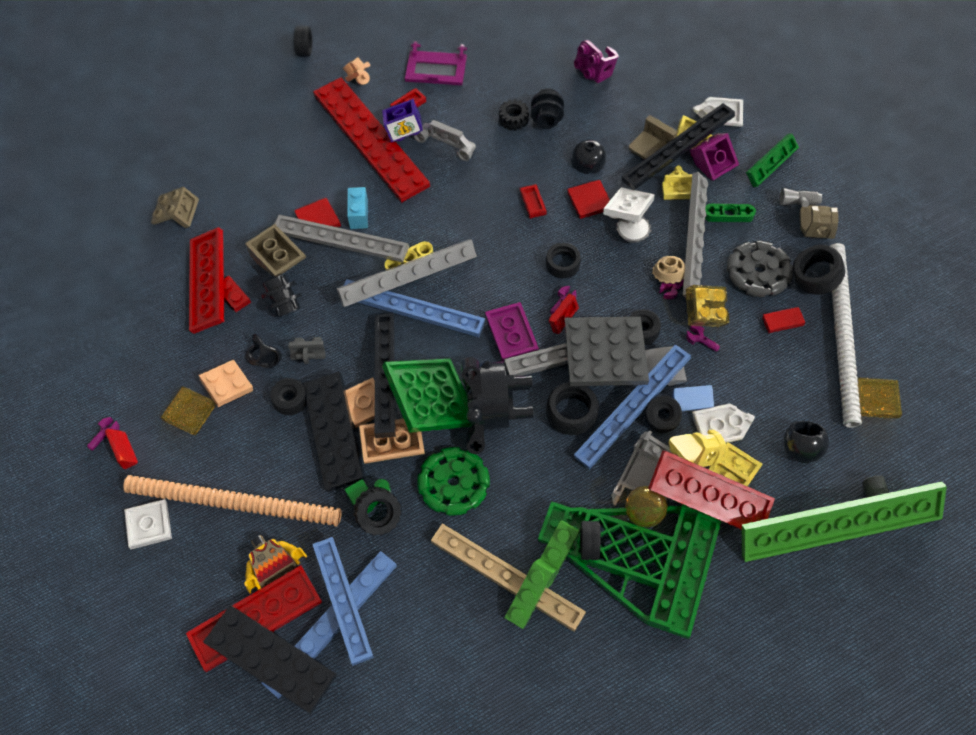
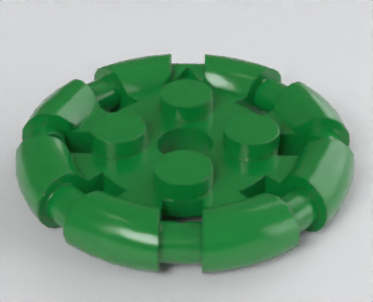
[417,447,490,516]

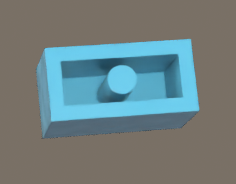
[348,187,368,229]

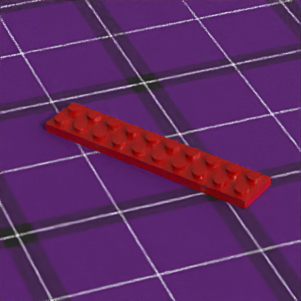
[313,77,430,203]

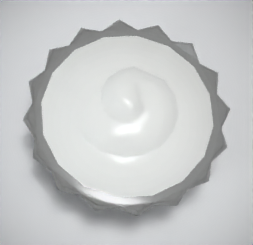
[616,216,651,243]

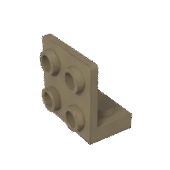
[151,187,199,228]

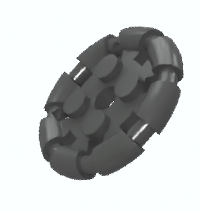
[727,241,793,297]

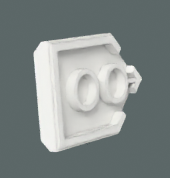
[692,97,743,127]
[692,404,755,443]

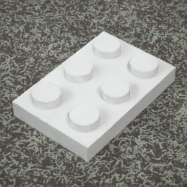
[603,187,654,222]

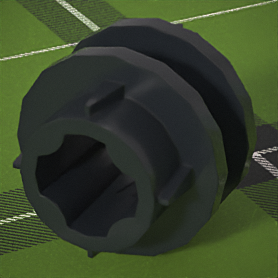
[531,88,564,129]
[261,274,302,317]

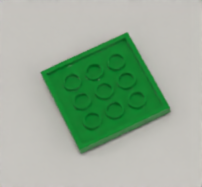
[382,359,472,433]

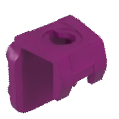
[573,40,618,83]

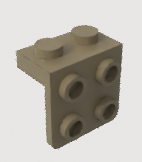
[629,115,678,159]

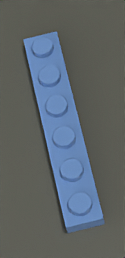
[312,537,374,666]

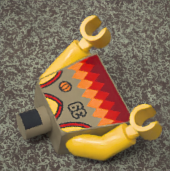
[244,535,307,594]

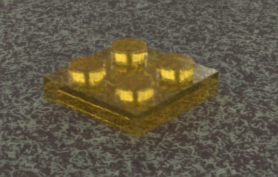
[857,378,902,419]
[161,386,216,436]

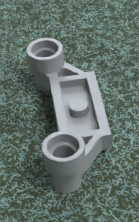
[414,120,476,161]

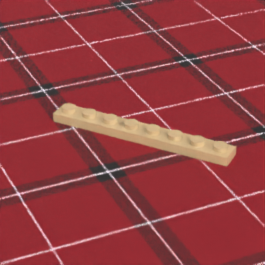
[431,523,586,632]

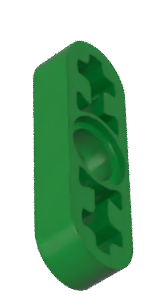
[705,204,756,222]

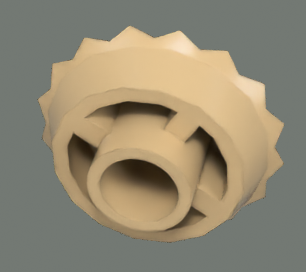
[652,256,685,284]

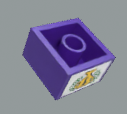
[382,99,423,142]

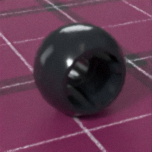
[783,421,829,463]

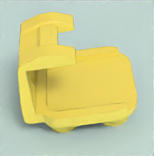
[669,430,726,467]

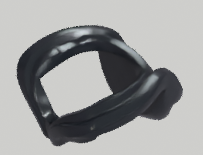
[245,334,282,368]

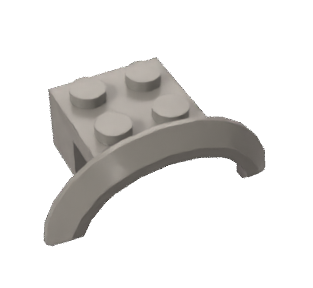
[611,431,667,506]

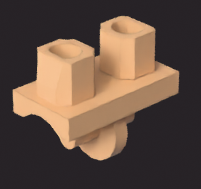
[343,57,370,85]

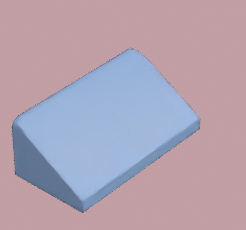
[672,385,714,411]

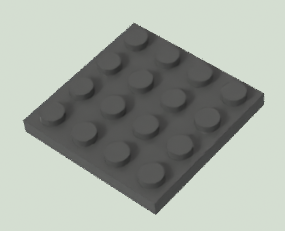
[564,317,649,386]

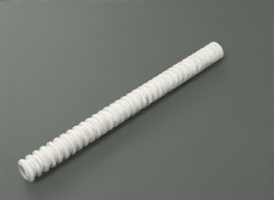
[829,243,862,428]

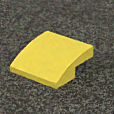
[709,442,762,486]

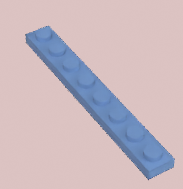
[344,279,485,337]
[574,345,691,470]
[262,551,397,699]

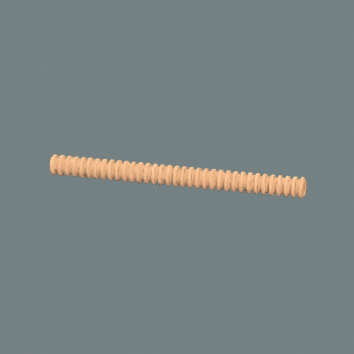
[123,475,342,527]

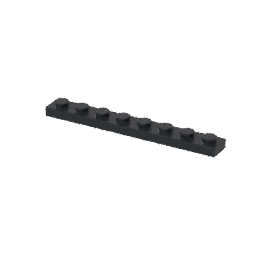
[622,103,735,190]
[374,313,396,438]

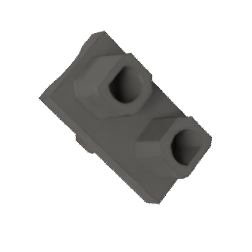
[288,337,326,364]

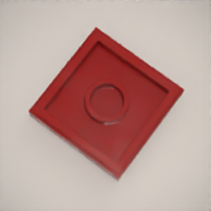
[567,180,610,219]
[294,197,341,227]

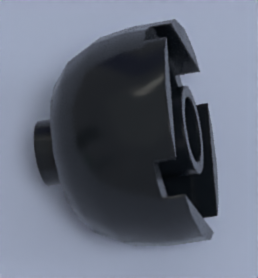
[572,139,606,174]

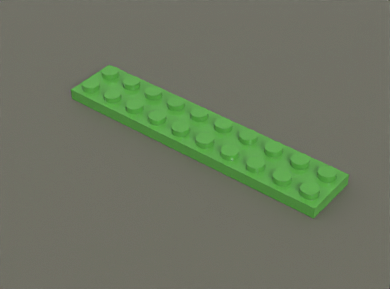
[742,482,947,562]

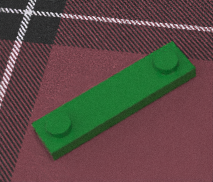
[746,133,799,187]

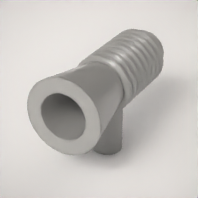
[779,188,822,207]

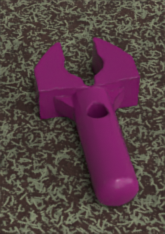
[659,279,684,299]
[550,286,576,314]
[686,325,720,352]
[87,417,119,451]

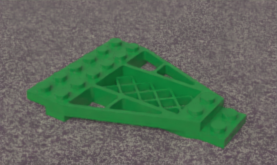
[538,501,721,639]

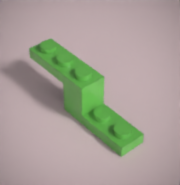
[504,520,580,629]

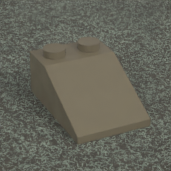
[245,224,306,277]

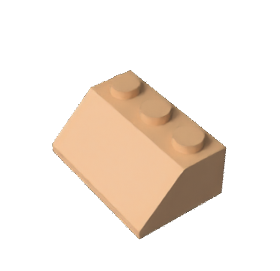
[359,418,425,464]

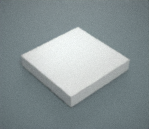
[124,499,172,549]

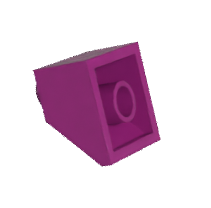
[690,133,739,180]

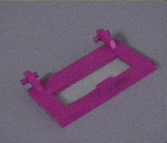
[405,41,467,85]

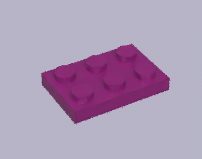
[485,302,539,362]

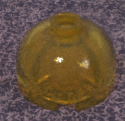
[625,486,667,528]

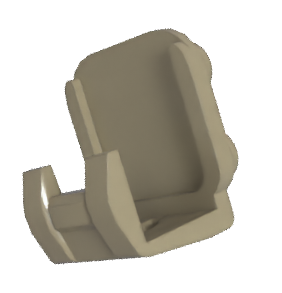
[799,205,838,239]

